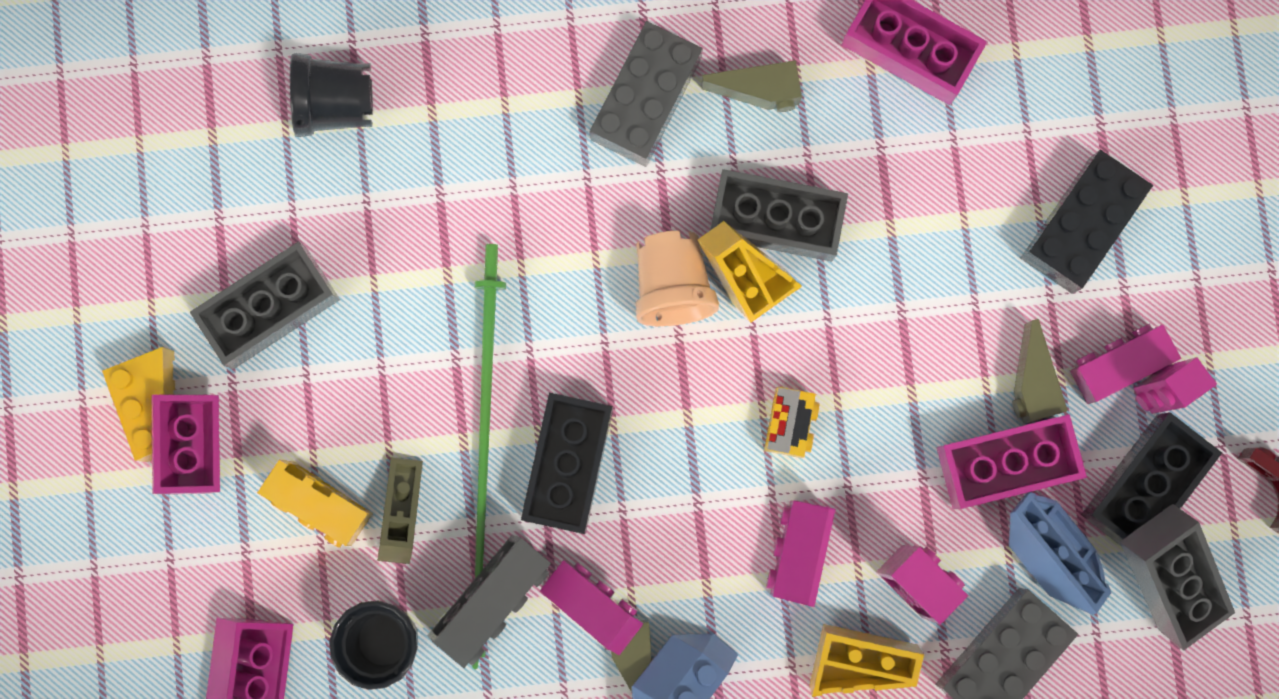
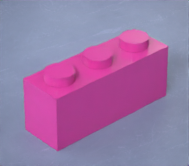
[1069,323,1182,404]
[1133,357,1217,414]
[540,560,644,656]

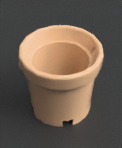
[636,231,719,327]

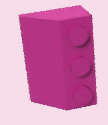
[152,395,220,495]
[766,500,836,607]
[206,617,294,699]

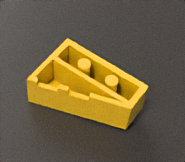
[697,221,802,323]
[102,347,176,462]
[257,459,373,548]
[809,624,924,697]

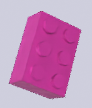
[876,545,969,625]

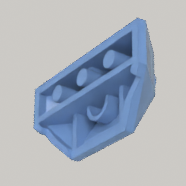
[1009,492,1112,615]
[631,634,738,699]

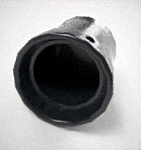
[290,53,373,137]
[329,600,418,690]

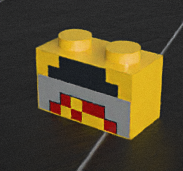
[764,387,820,458]

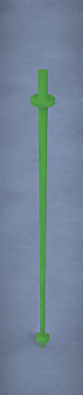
[472,244,506,670]

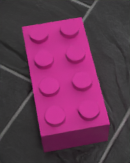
[841,0,988,105]
[936,414,1087,509]

